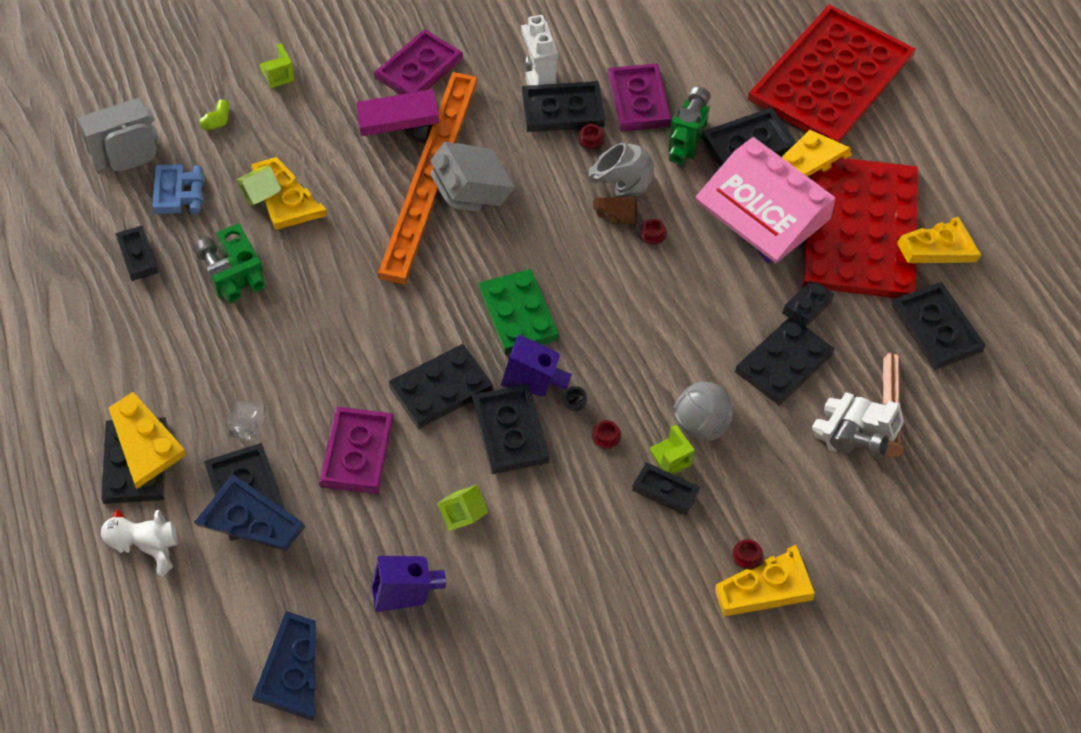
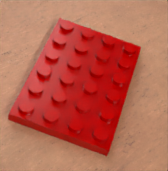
[747,4,916,143]
[803,158,918,298]

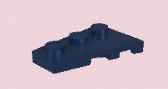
[194,474,306,551]
[252,611,316,721]

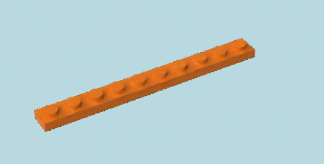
[378,72,477,285]

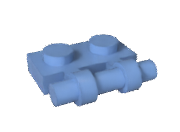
[152,164,205,215]

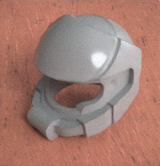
[589,142,654,197]
[673,381,734,441]

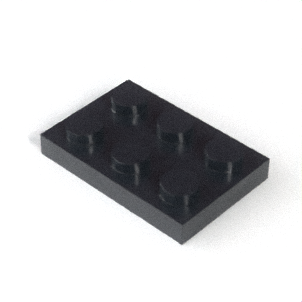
[522,81,605,132]
[702,107,796,167]
[892,282,986,370]
[735,318,835,406]
[389,344,493,429]
[472,384,550,474]
[101,417,167,504]
[204,443,286,541]

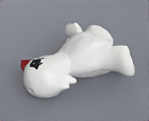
[101,509,178,577]

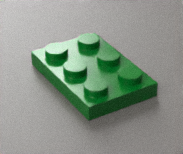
[478,269,559,355]

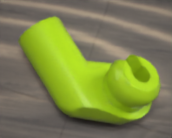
[199,100,230,131]

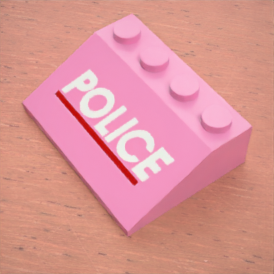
[695,137,836,263]

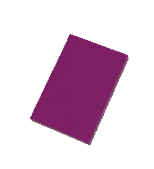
[374,29,463,95]
[607,63,672,132]
[356,89,440,136]
[319,407,394,494]

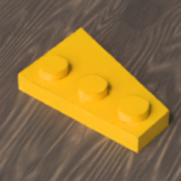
[781,130,852,177]
[251,157,327,230]
[897,217,981,263]
[109,392,186,489]
[715,544,815,617]

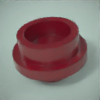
[578,124,604,149]
[639,218,667,245]
[592,420,621,449]
[732,539,763,569]

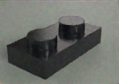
[115,226,159,281]
[782,281,835,328]
[632,462,700,516]

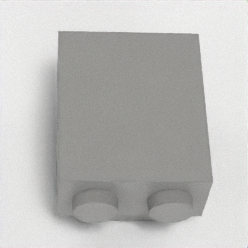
[78,97,159,172]
[430,142,515,211]

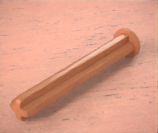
[883,352,904,457]

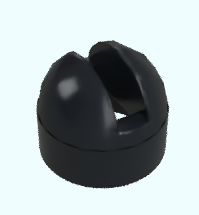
[412,125,432,143]
[563,386,587,411]

